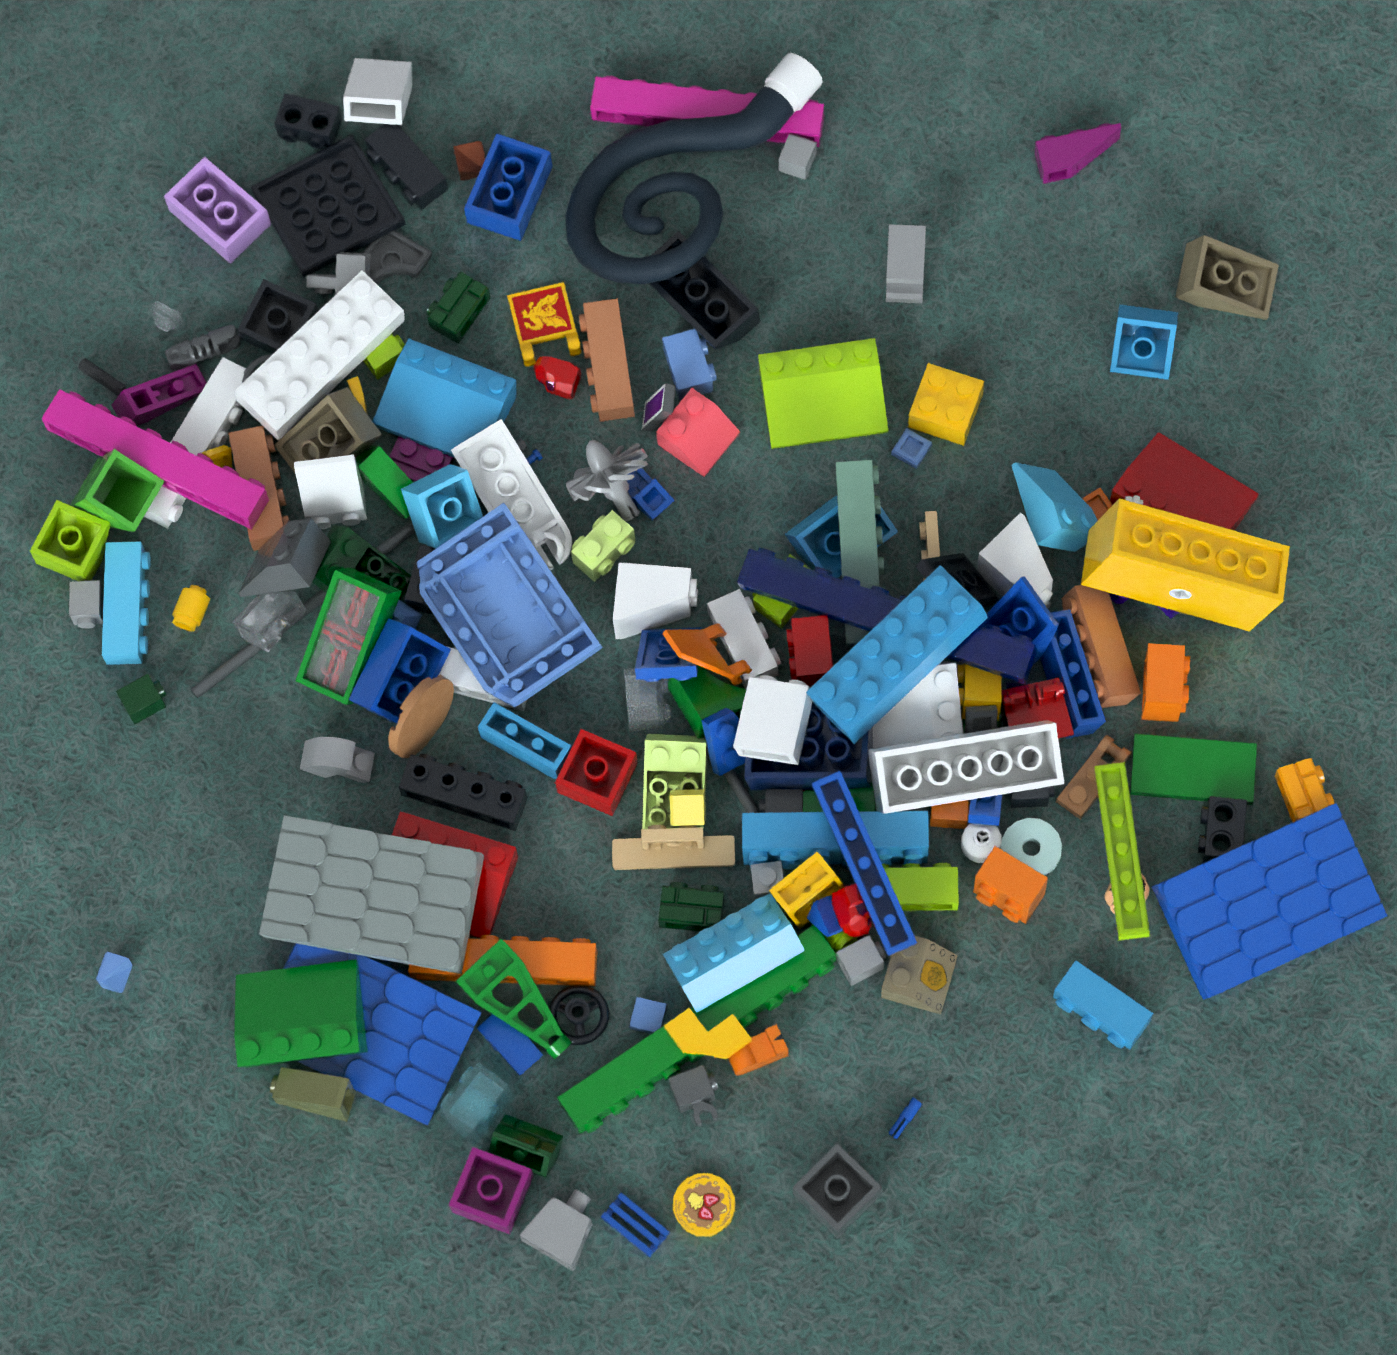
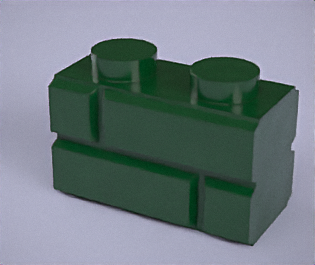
[427,272,491,344]
[658,882,725,932]
[488,1114,563,1178]

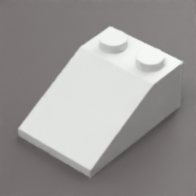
[294,455,367,529]

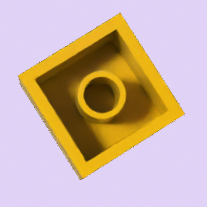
[908,363,984,446]

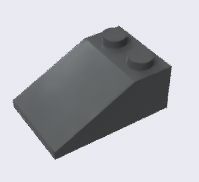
[238,518,331,597]

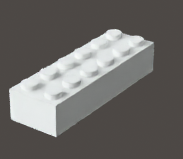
[235,270,405,441]
[868,720,1064,814]

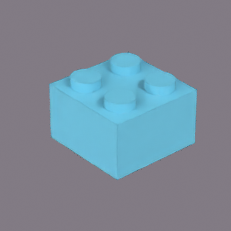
[401,464,483,549]

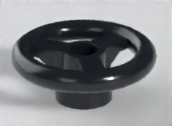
[549,985,609,1045]

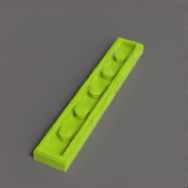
[1094,762,1150,940]

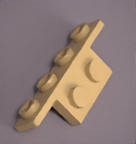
[612,825,735,870]

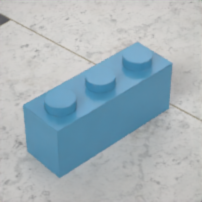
[478,702,572,780]
[1053,960,1153,1050]

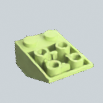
[642,734,708,829]

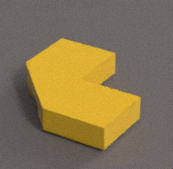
[664,1008,752,1059]

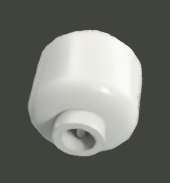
[961,823,1002,863]

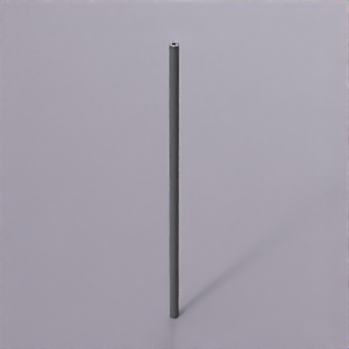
[191,438,527,698]

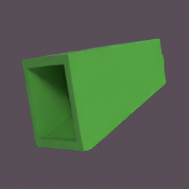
[70,449,165,532]

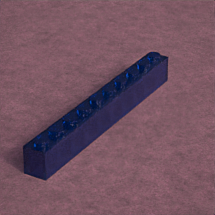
[737,548,1038,684]

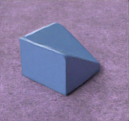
[96,952,133,993]

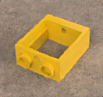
[769,851,845,929]

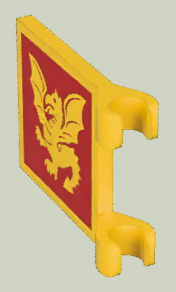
[507,282,581,367]

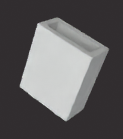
[343,58,412,125]
[733,675,812,765]

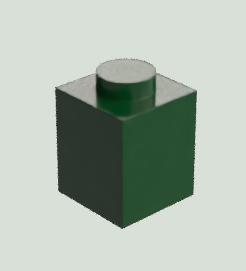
[116,674,167,725]

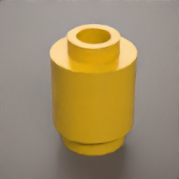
[172,585,211,632]

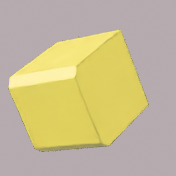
[670,789,706,826]

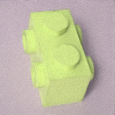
[571,510,636,582]

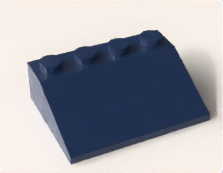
[744,702,873,790]

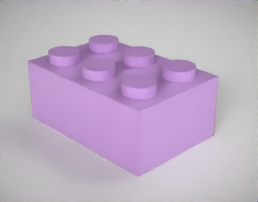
[164,157,271,264]

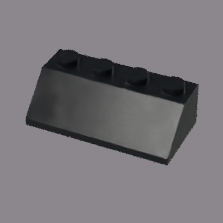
[648,231,761,350]

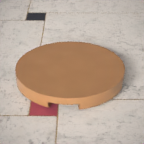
[388,674,454,758]

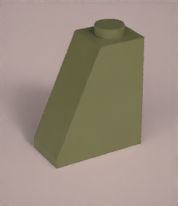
[270,1067,356,1122]

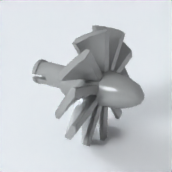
[566,440,648,521]

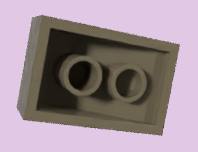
[1175,235,1279,320]
[274,387,382,475]

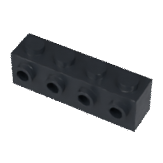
[399,754,528,831]

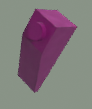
[111,364,207,426]

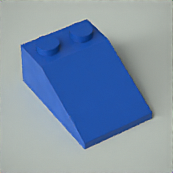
[973,576,1059,678]

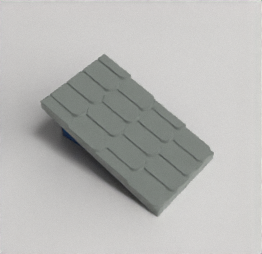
[259,816,484,974]

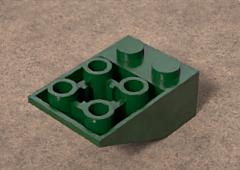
[312,525,411,600]

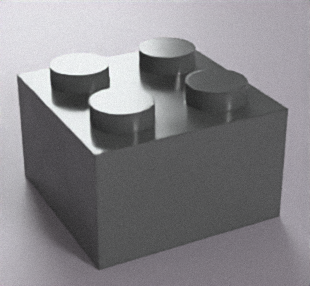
[792,1143,882,1239]

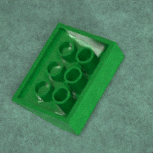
[234,959,368,1068]

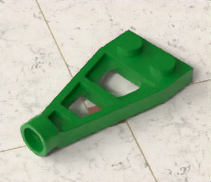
[455,938,572,1059]

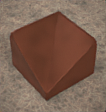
[453,141,485,181]

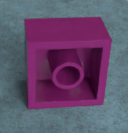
[449,1147,534,1234]

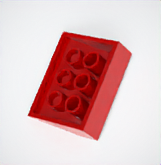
[1110,432,1259,531]
[392,811,518,938]

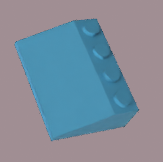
[373,338,516,458]

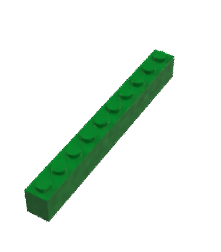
[557,925,836,1134]

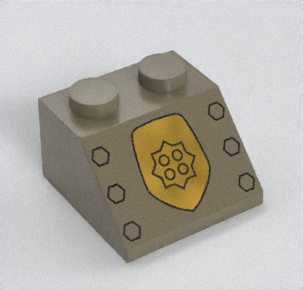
[881,935,958,1014]

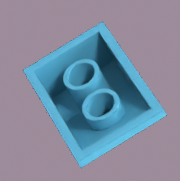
[1011,462,1097,552]

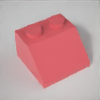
[656,388,740,477]

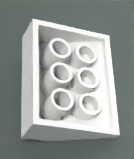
[873,661,963,748]

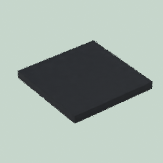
[251,135,406,278]

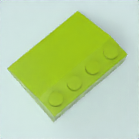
[758,338,888,449]

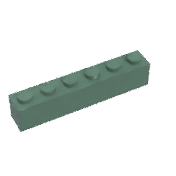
[835,460,886,644]

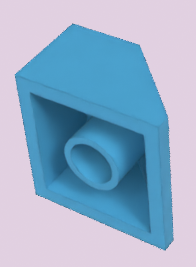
[1110,304,1178,380]

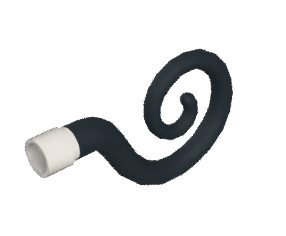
[565,53,823,284]

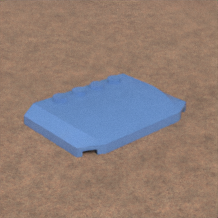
[417,503,603,708]

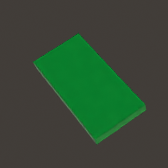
[1130,734,1257,805]

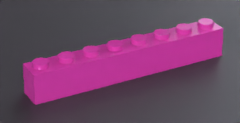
[590,76,824,147]
[41,389,269,530]

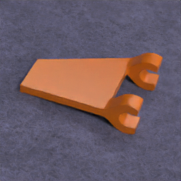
[662,623,752,685]

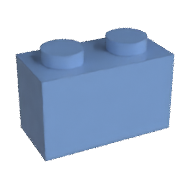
[662,329,717,401]

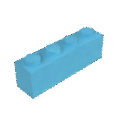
[102,542,151,665]

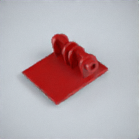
[1002,678,1074,739]

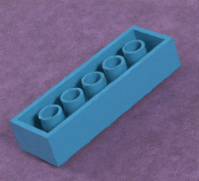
[806,565,988,744]
[742,811,929,869]

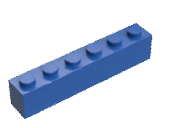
[812,771,917,956]

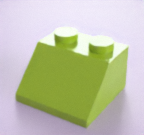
[30,500,111,581]

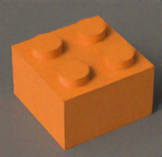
[1141,643,1190,722]
[973,846,1048,924]

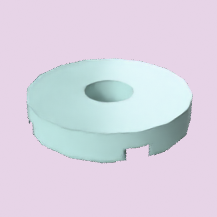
[1001,818,1062,875]

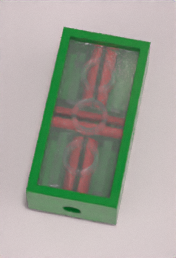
[295,567,402,705]

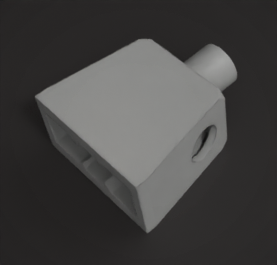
[520,1189,592,1271]

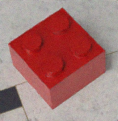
[786,615,833,688]
[555,729,638,816]

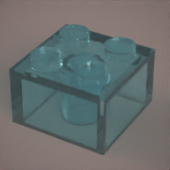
[440,1062,513,1147]

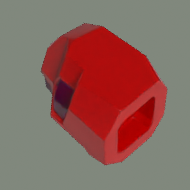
[534,356,581,400]
[832,884,872,938]

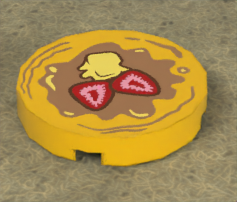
[673,1173,735,1237]

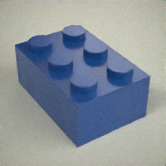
[464,134,553,241]
[349,618,451,725]

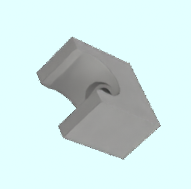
[886,224,926,303]

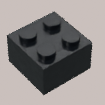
[237,279,318,354]

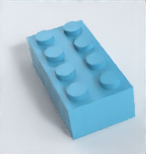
[663,893,805,1013]

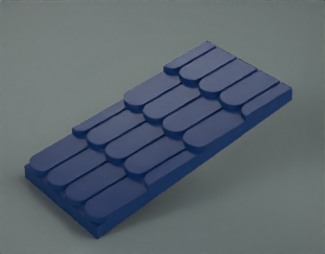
[1151,803,1388,1000]
[283,943,481,1126]

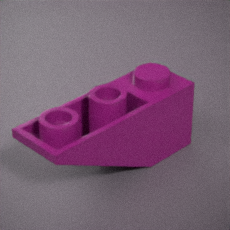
[1034,123,1121,184]

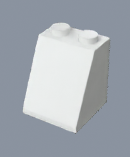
[977,513,1053,609]
[613,563,698,639]

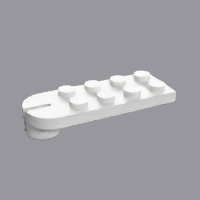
[451,419,572,570]

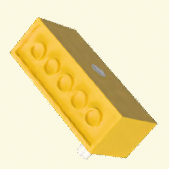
[1081,495,1290,631]

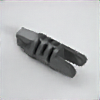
[165,325,241,370]

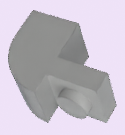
[306,252,371,295]
[300,737,375,783]

